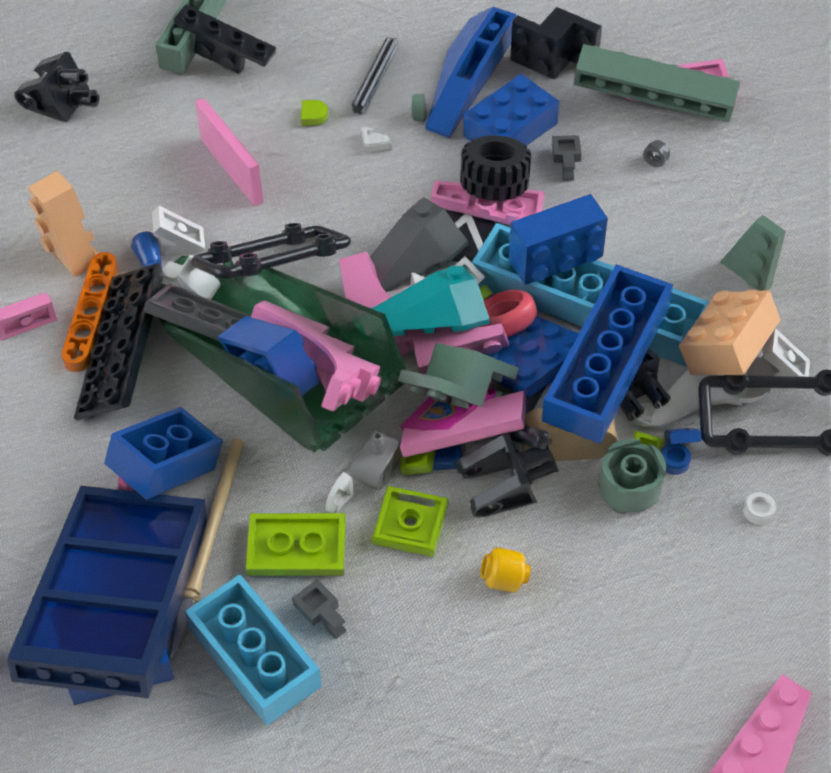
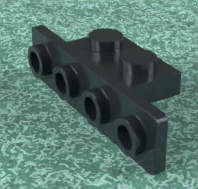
[173,5,276,74]

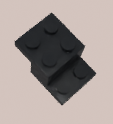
[510,7,602,80]

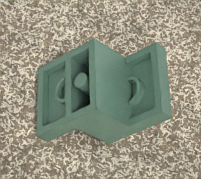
[398,343,519,409]

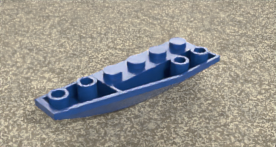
[426,7,517,138]

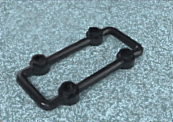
[191,223,351,279]
[698,369,831,456]

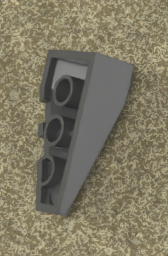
[370,197,469,292]

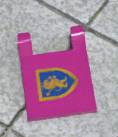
[400,380,497,431]

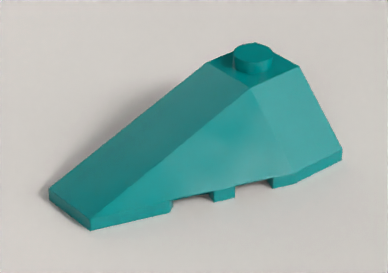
[354,266,490,338]

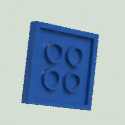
[482,316,579,398]

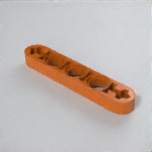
[61,252,118,372]

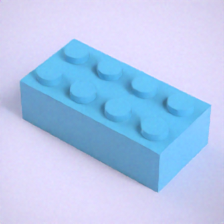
[185,574,322,726]

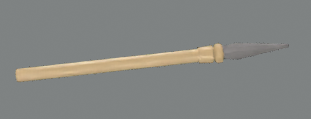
[170,438,244,659]

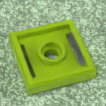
[372,486,449,557]

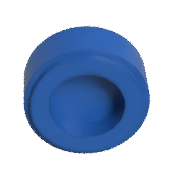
[661,444,691,475]

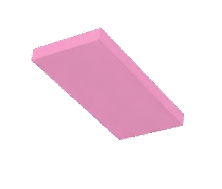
[195,98,263,207]
[400,391,526,457]

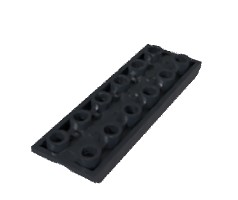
[74,263,164,421]

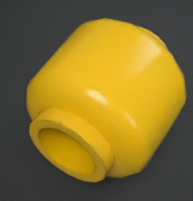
[480,547,531,593]

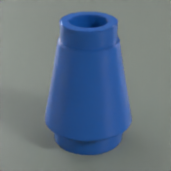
[131,231,162,267]

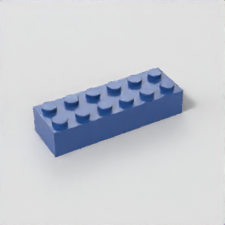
[542,264,674,444]

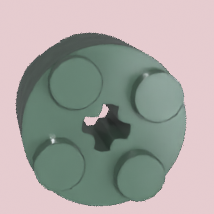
[599,438,666,514]

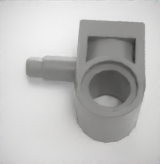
[350,430,402,490]

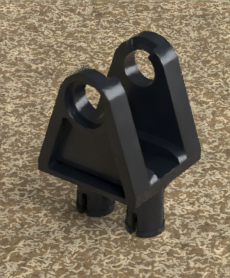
[14,52,100,122]
[620,349,671,421]
[455,433,559,518]

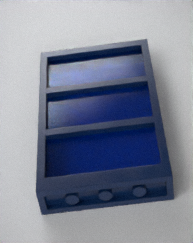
[7,486,207,699]

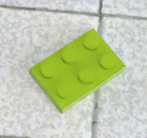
[246,513,346,576]

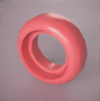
[480,290,537,337]

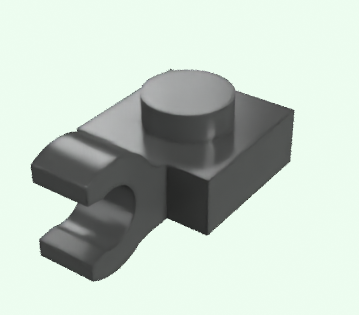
[552,135,582,180]
[292,579,346,639]

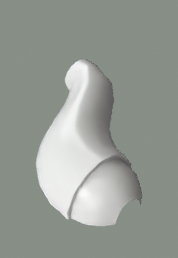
[633,357,774,428]

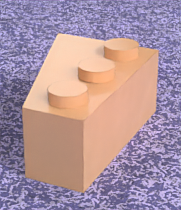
[28,170,99,277]

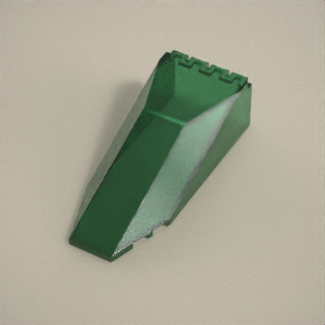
[157,256,406,453]

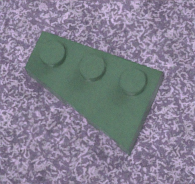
[720,215,786,291]

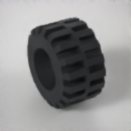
[460,135,531,201]

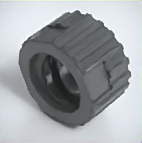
[643,140,670,167]

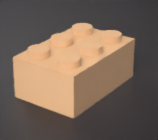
[679,289,781,375]

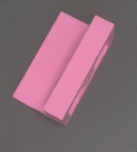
[0,292,57,340]

